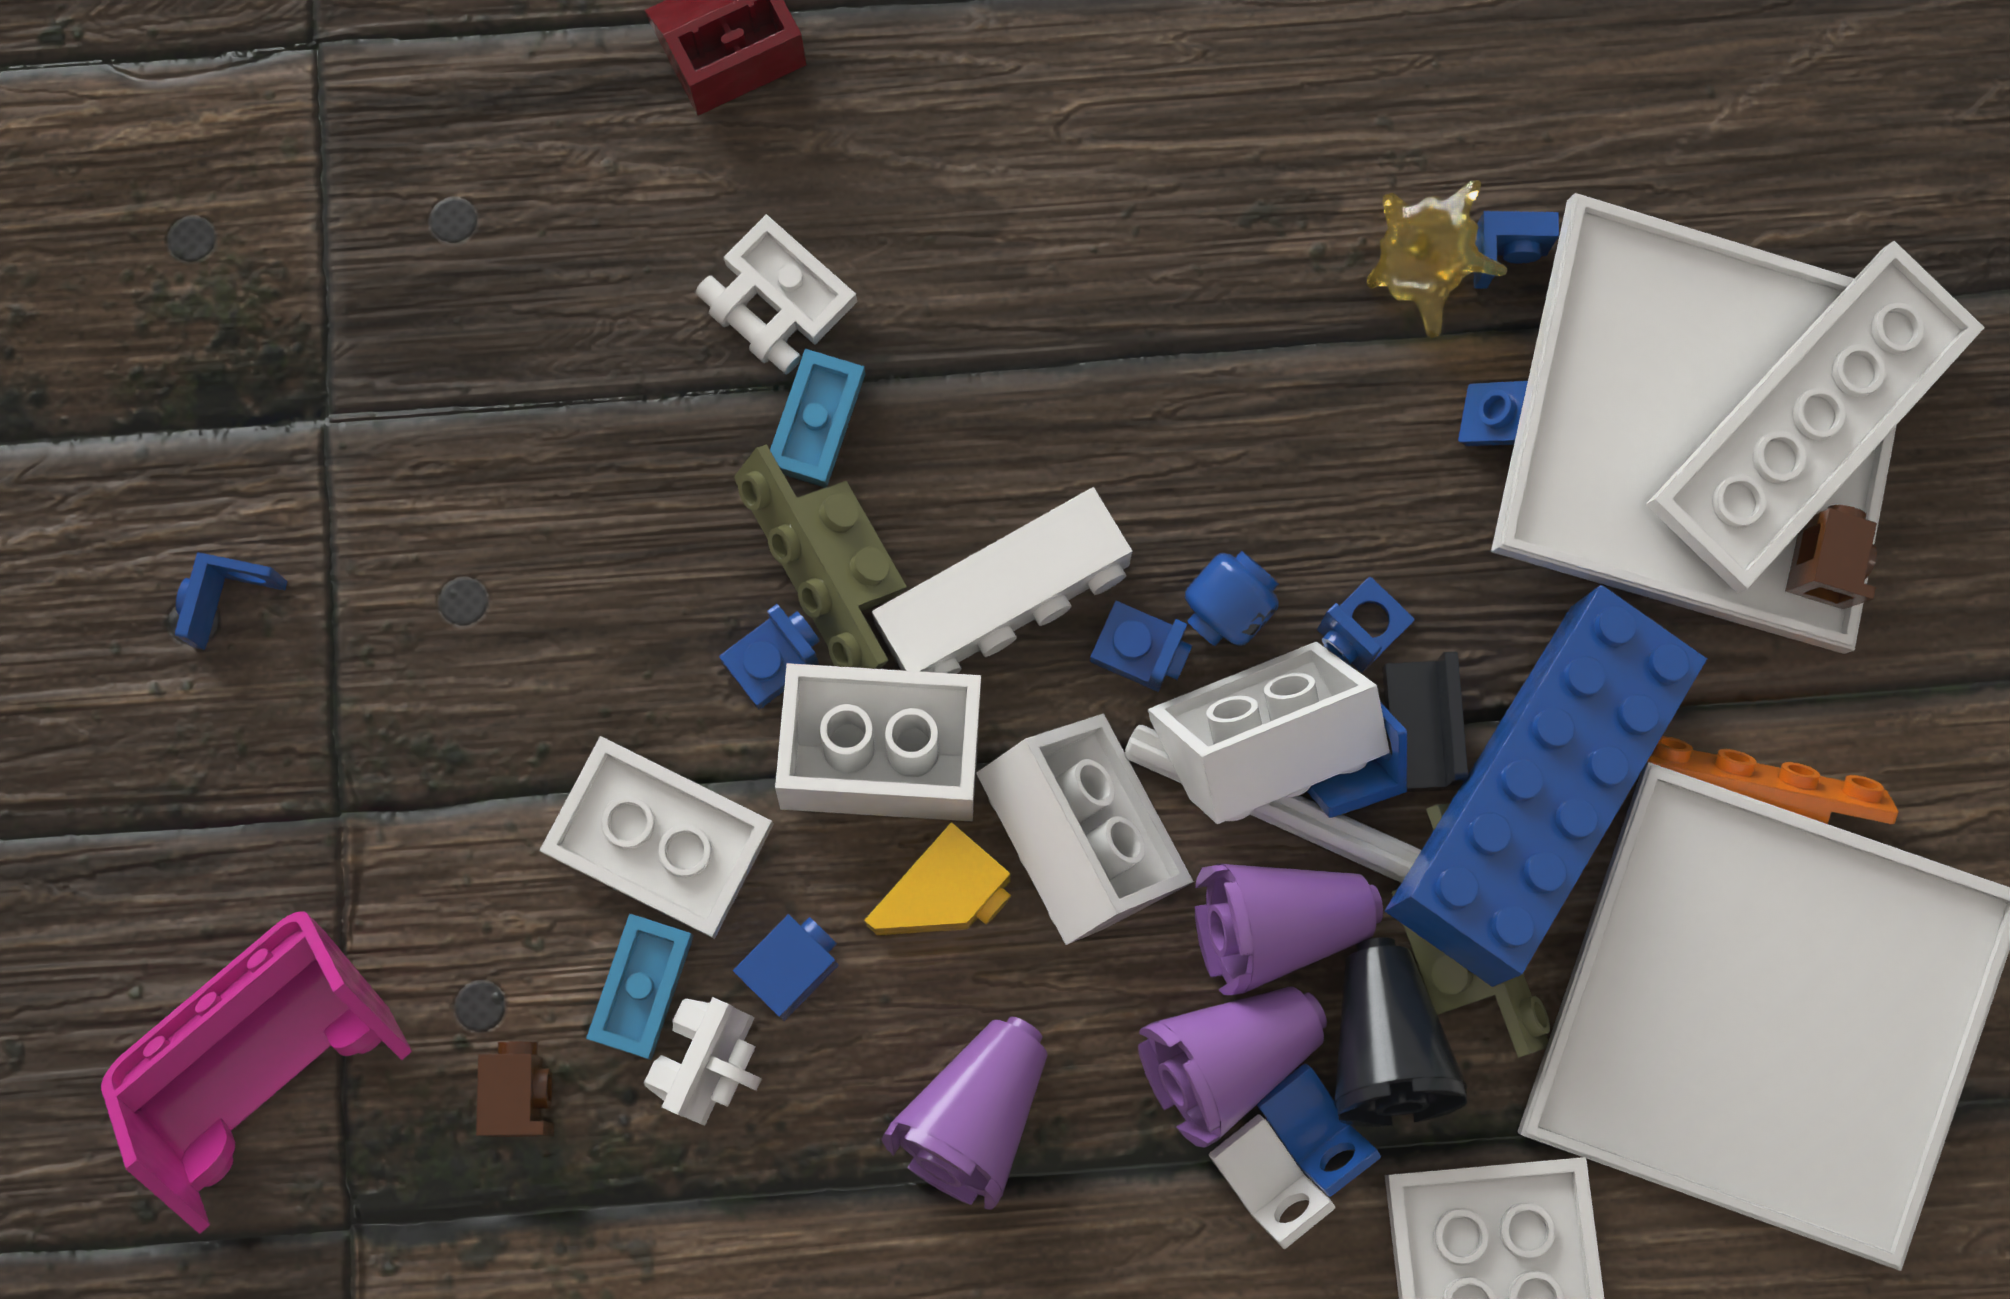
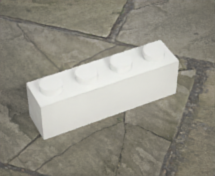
[872,487,1132,674]

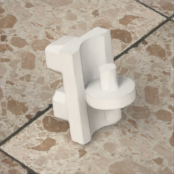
[644,997,762,1126]

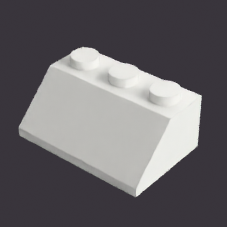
[1148,642,1390,824]
[775,663,981,822]
[976,713,1194,945]

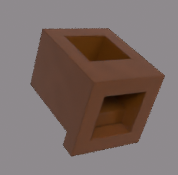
[1785,505,1877,609]
[476,1041,554,1137]

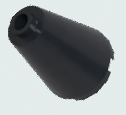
[1334,937,1467,1127]

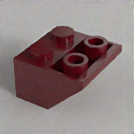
[645,0,807,116]

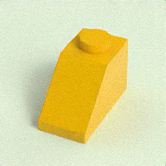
[864,822,1011,935]

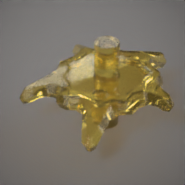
[1367,180,1507,338]

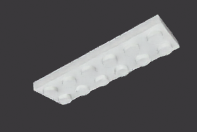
[1646,241,1985,593]

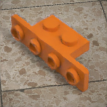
[1647,736,1899,824]

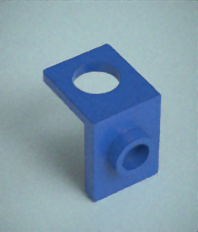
[1458,381,1528,446]
[175,552,288,650]
[1317,577,1414,673]
[1306,702,1407,818]
[1256,1063,1381,1197]

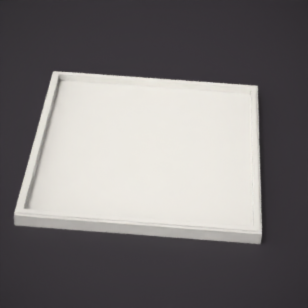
[1491,193,1897,654]
[1517,762,2010,1271]

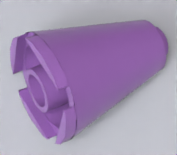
[1195,864,1383,995]
[1138,986,1327,1147]
[881,1017,1048,1210]

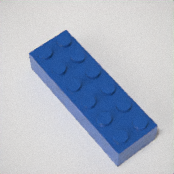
[1385,585,1707,987]

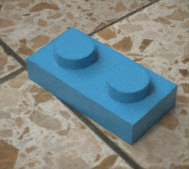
[770,349,865,488]
[586,913,694,1060]

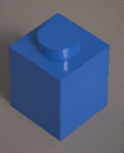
[733,914,839,1021]

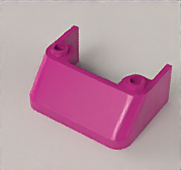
[101,912,412,1234]

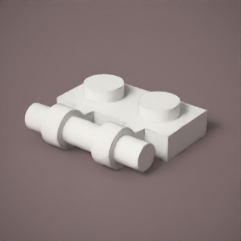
[695,214,857,374]

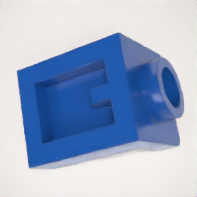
[1463,211,1559,289]
[1090,601,1193,692]
[719,604,820,710]

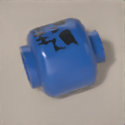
[1185,550,1279,646]

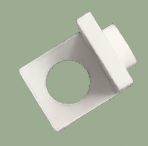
[1209,1114,1335,1249]

